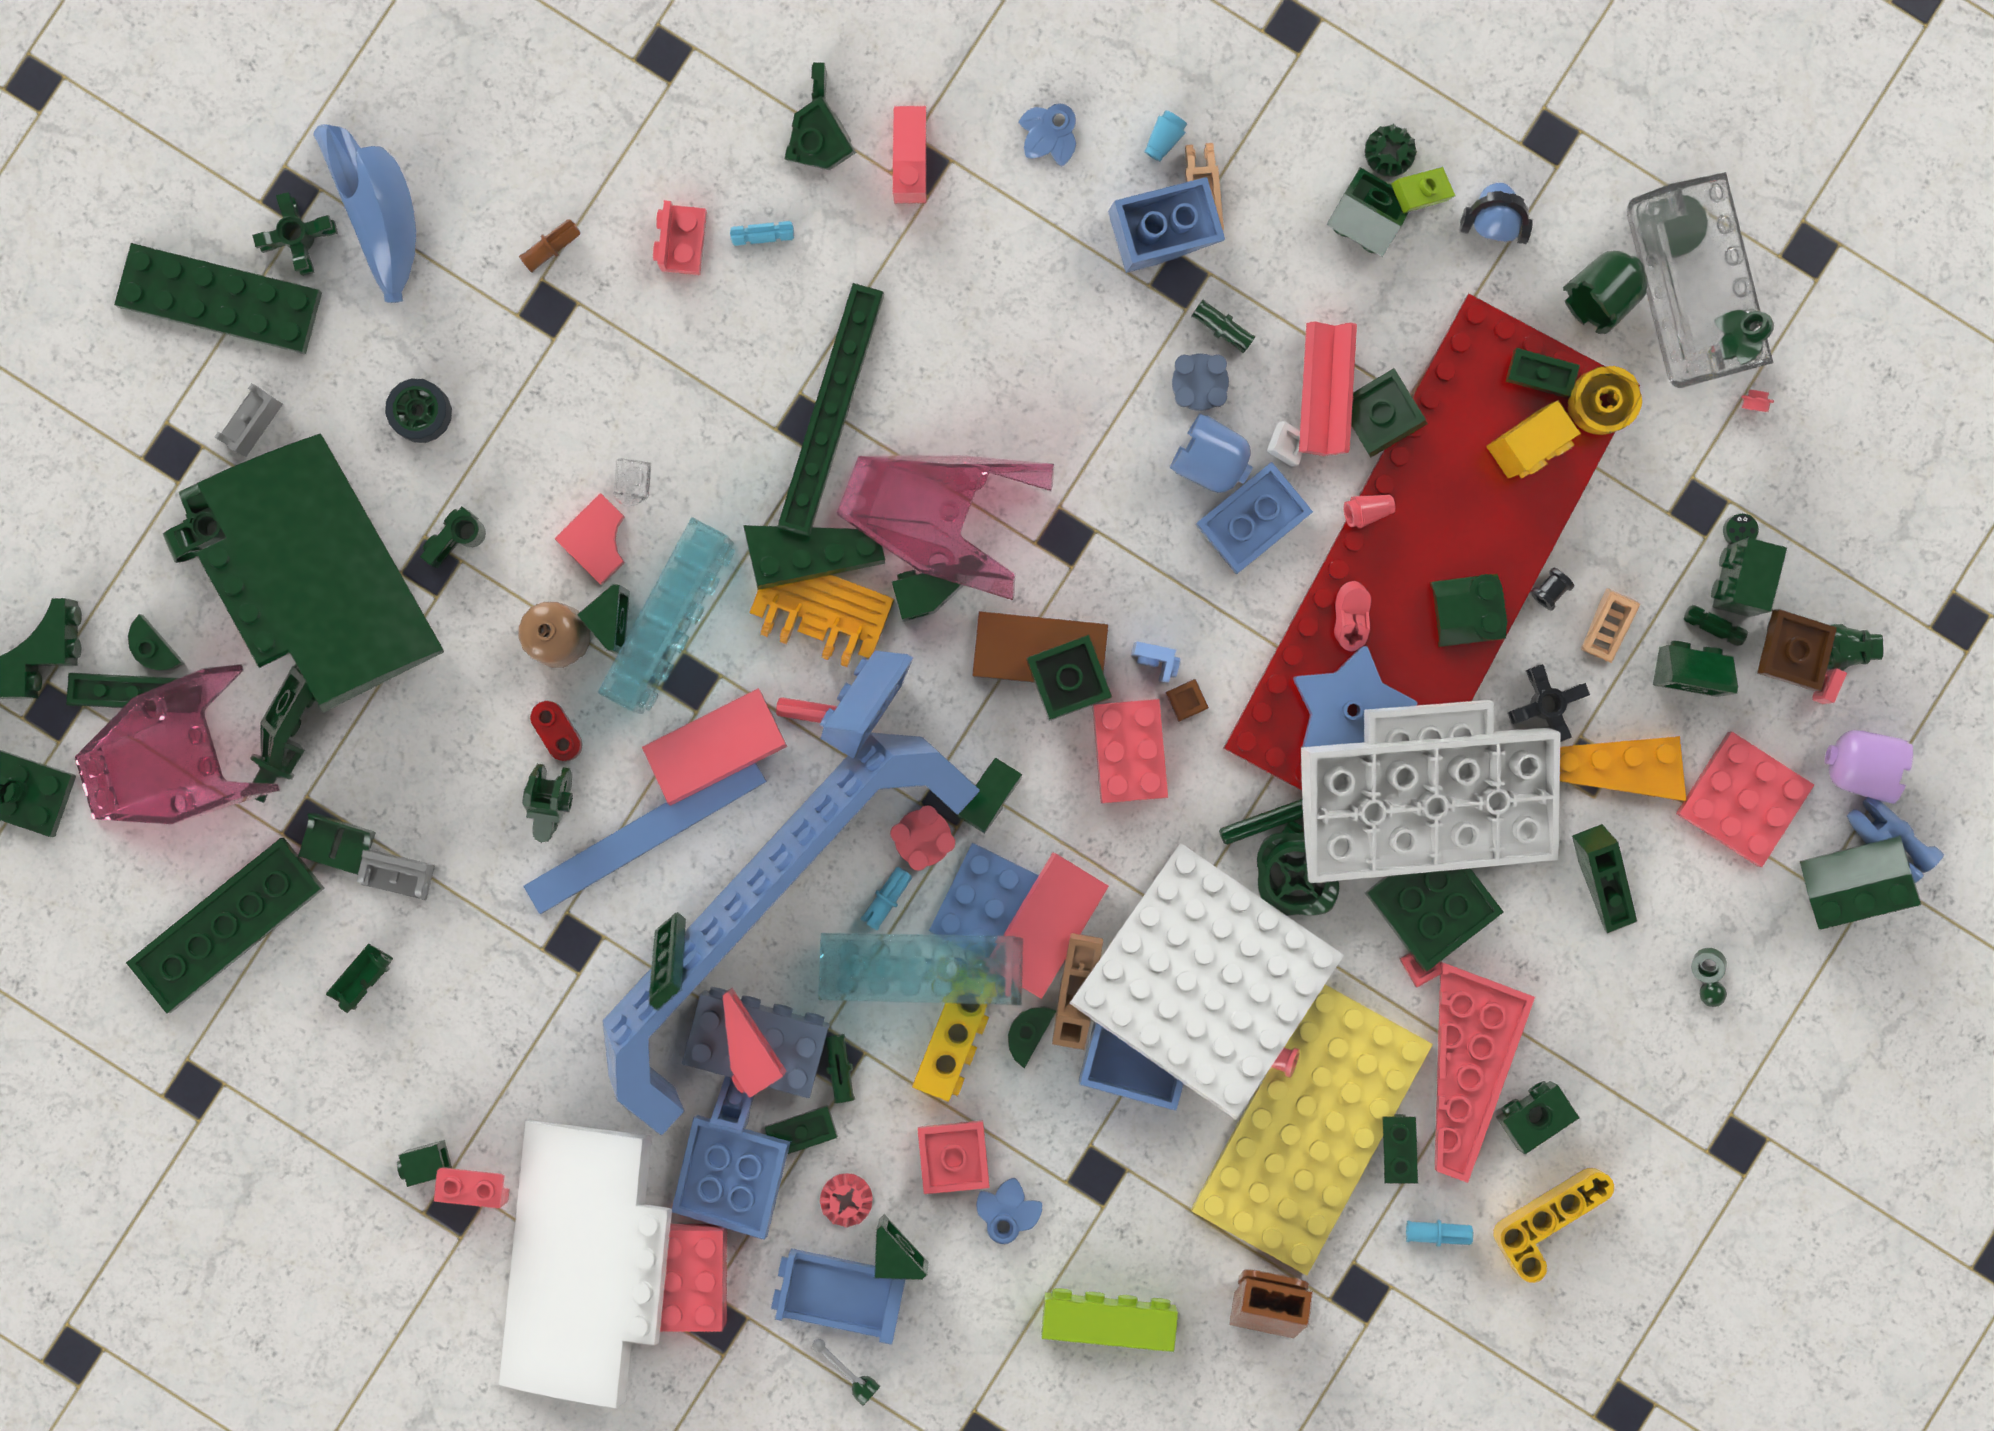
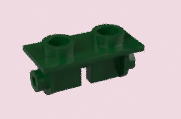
[326,943,393,1013]
[1383,1114,1418,1184]

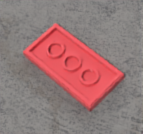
[642,688,787,806]
[985,852,1109,999]

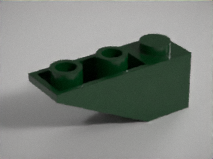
[892,552,988,622]

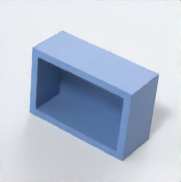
[1079,1021,1184,1111]

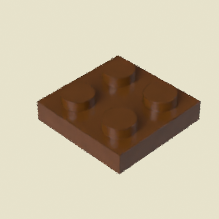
[1757,609,1837,691]

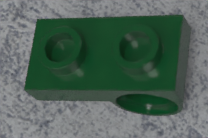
[420,506,486,568]

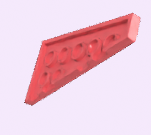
[1435,962,1535,1183]

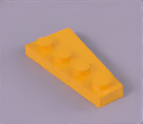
[1560,736,1686,801]

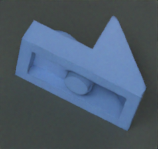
[709,1076,755,1134]

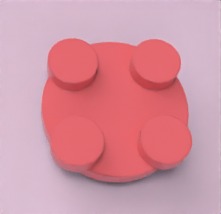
[890,805,955,871]

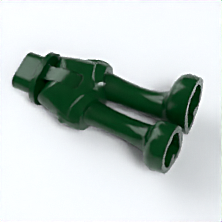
[1767,621,1884,671]

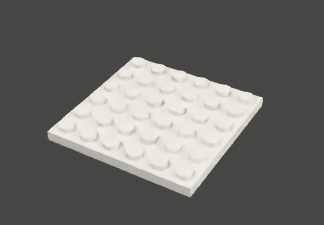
[1070,843,1344,1119]

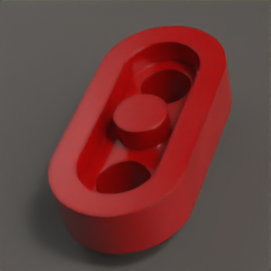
[530,701,582,761]

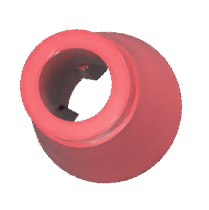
[1344,494,1395,528]

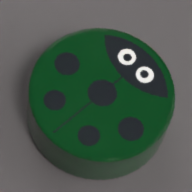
[1723,513,1759,544]

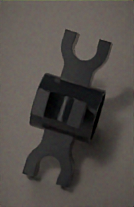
[1507,664,1590,742]

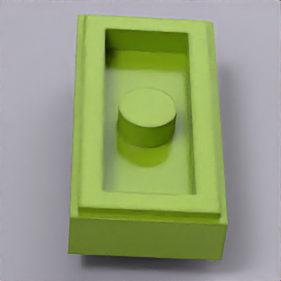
[1391,167,1456,213]

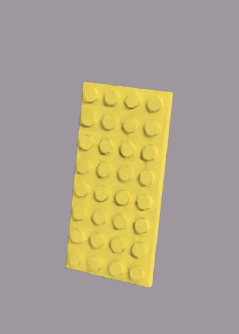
[1191,985,1433,1276]

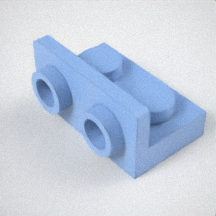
[1131,641,1180,683]

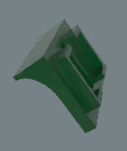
[298,813,376,875]

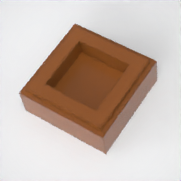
[1165,679,1209,722]

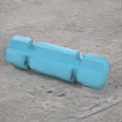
[730,221,794,246]

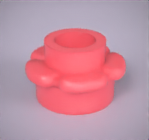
[1741,389,1774,412]

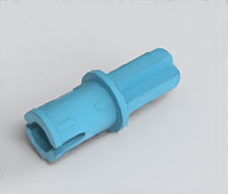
[860,867,912,930]
[1406,1220,1473,1247]

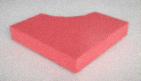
[554,493,625,585]

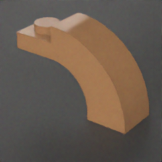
[1052,933,1103,1050]

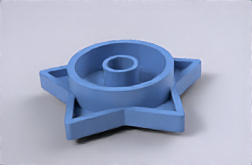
[1293,646,1417,747]

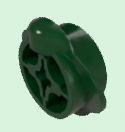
[1257,832,1339,916]

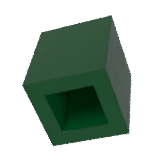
[397,1140,452,1187]

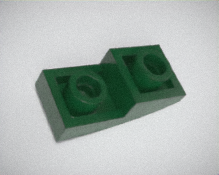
[957,757,1022,834]

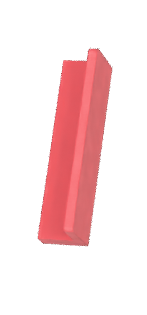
[1299,321,1357,456]

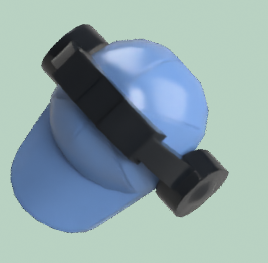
[1459,183,1533,244]

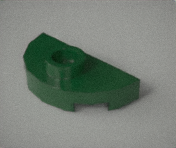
[128,614,185,671]
[1008,1006,1056,1068]

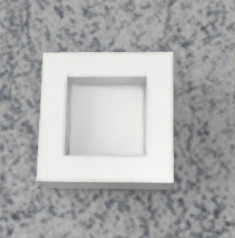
[1266,421,1303,467]

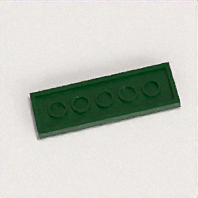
[114,243,322,354]
[126,838,325,1014]

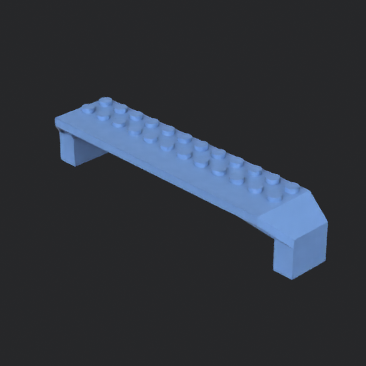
[602,733,980,1136]

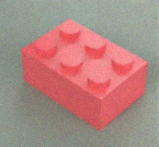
[1092,699,1168,803]
[660,1224,727,1332]

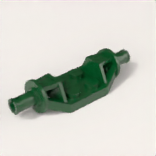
[245,664,315,803]

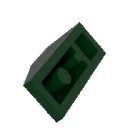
[1572,824,1637,933]

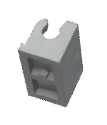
[214,383,283,457]
[357,850,435,900]

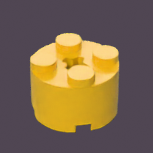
[1568,366,1642,435]

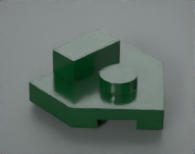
[784,96,857,170]

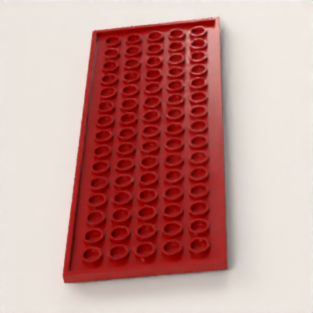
[1223,294,1640,791]

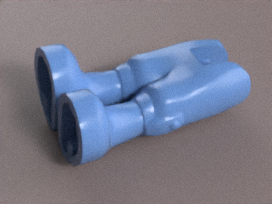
[1847,797,1944,883]

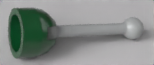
[812,1339,881,1406]

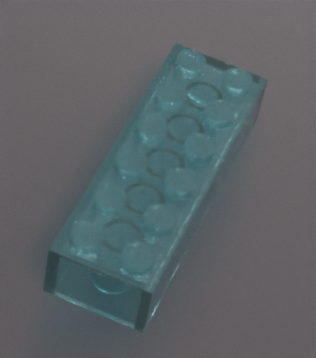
[598,517,735,714]
[818,933,1023,1005]

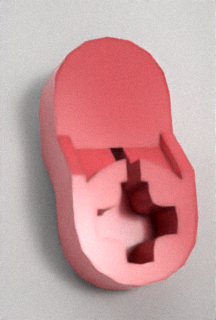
[1334,581,1371,651]

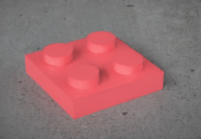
[917,1120,990,1194]

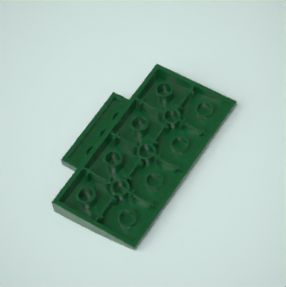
[196,433,444,713]

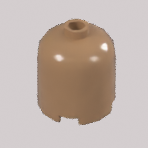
[519,602,590,668]

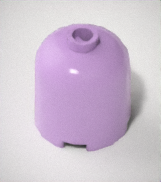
[1825,730,1913,804]

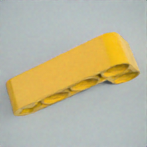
[1493,1168,1614,1283]

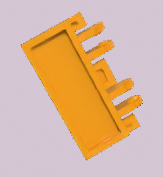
[749,575,895,667]

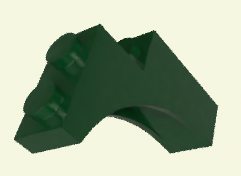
[0,598,82,699]

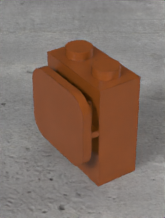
[1229,1270,1313,1339]

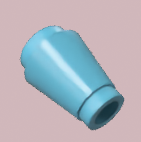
[1144,110,1187,162]

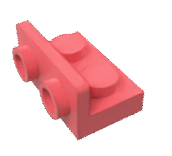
[653,200,707,275]
[434,1168,510,1208]

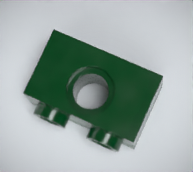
[1496,1081,1580,1154]

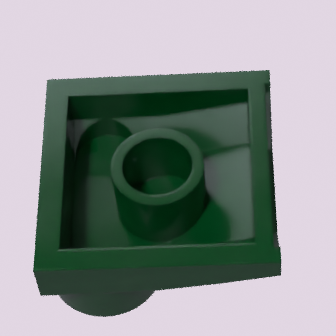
[1430,574,1507,647]

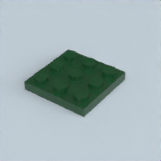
[1365,868,1504,972]

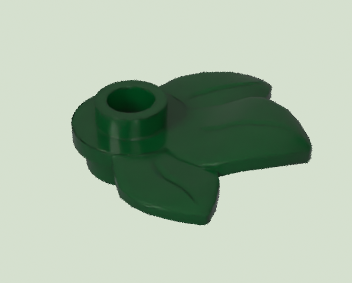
[1711,310,1774,365]

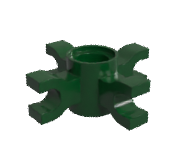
[252,192,338,276]

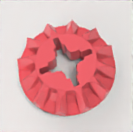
[820,1173,873,1227]

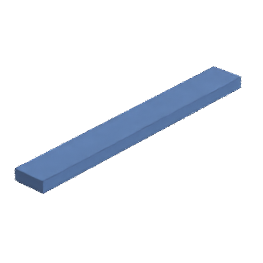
[523,763,767,914]

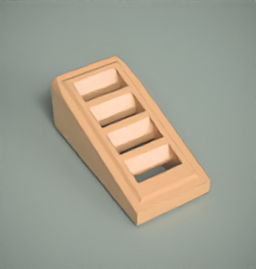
[1581,588,1640,663]

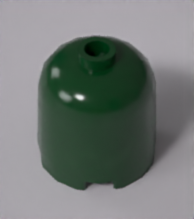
[1563,251,1648,334]

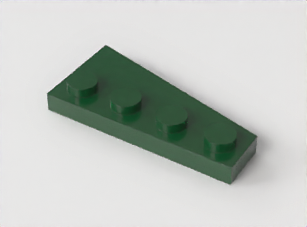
[743,525,885,590]

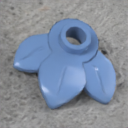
[1019,104,1076,166]
[976,1178,1042,1244]

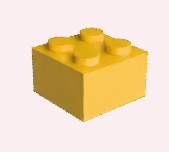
[1486,401,1580,478]

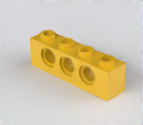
[912,962,1001,1102]

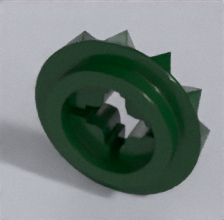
[1364,124,1417,177]

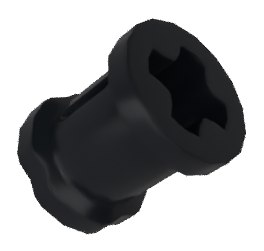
[1530,567,1575,611]

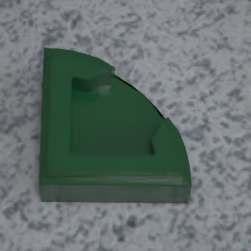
[811,62,827,101]

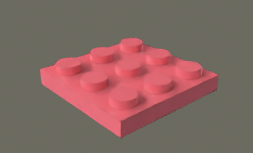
[1676,731,1814,867]

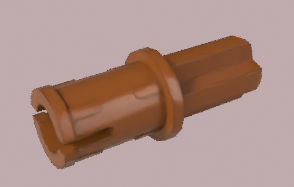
[519,219,580,273]

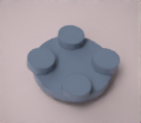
[1172,353,1229,411]

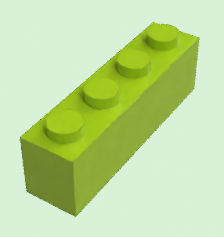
[1041,1288,1178,1352]

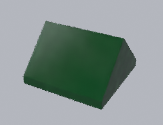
[577,584,630,655]
[875,1214,929,1280]

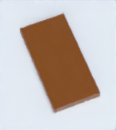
[972,611,1108,683]

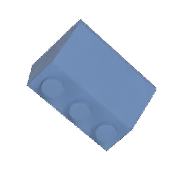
[820,651,913,759]

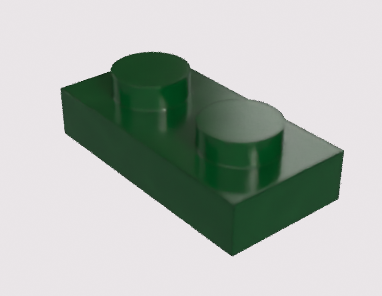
[1506,348,1580,398]
[765,1105,838,1155]

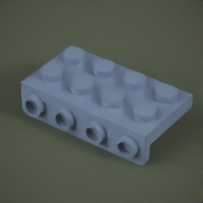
[682,987,830,1098]

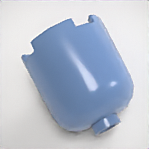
[1170,413,1253,493]

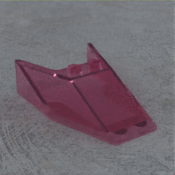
[837,455,1054,600]
[75,664,280,824]

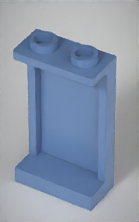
[771,1248,905,1344]

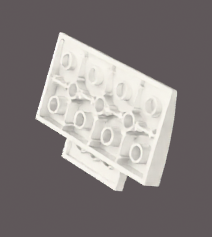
[1301,700,1560,883]
[499,1120,672,1408]

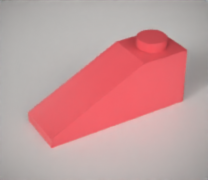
[893,106,927,203]
[722,988,786,1098]

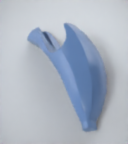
[313,124,416,303]

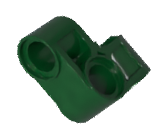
[162,483,226,563]

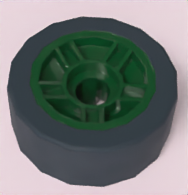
[385,378,452,443]

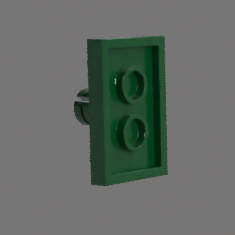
[0,750,77,837]

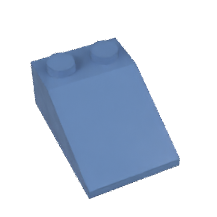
[1108,177,1225,273]

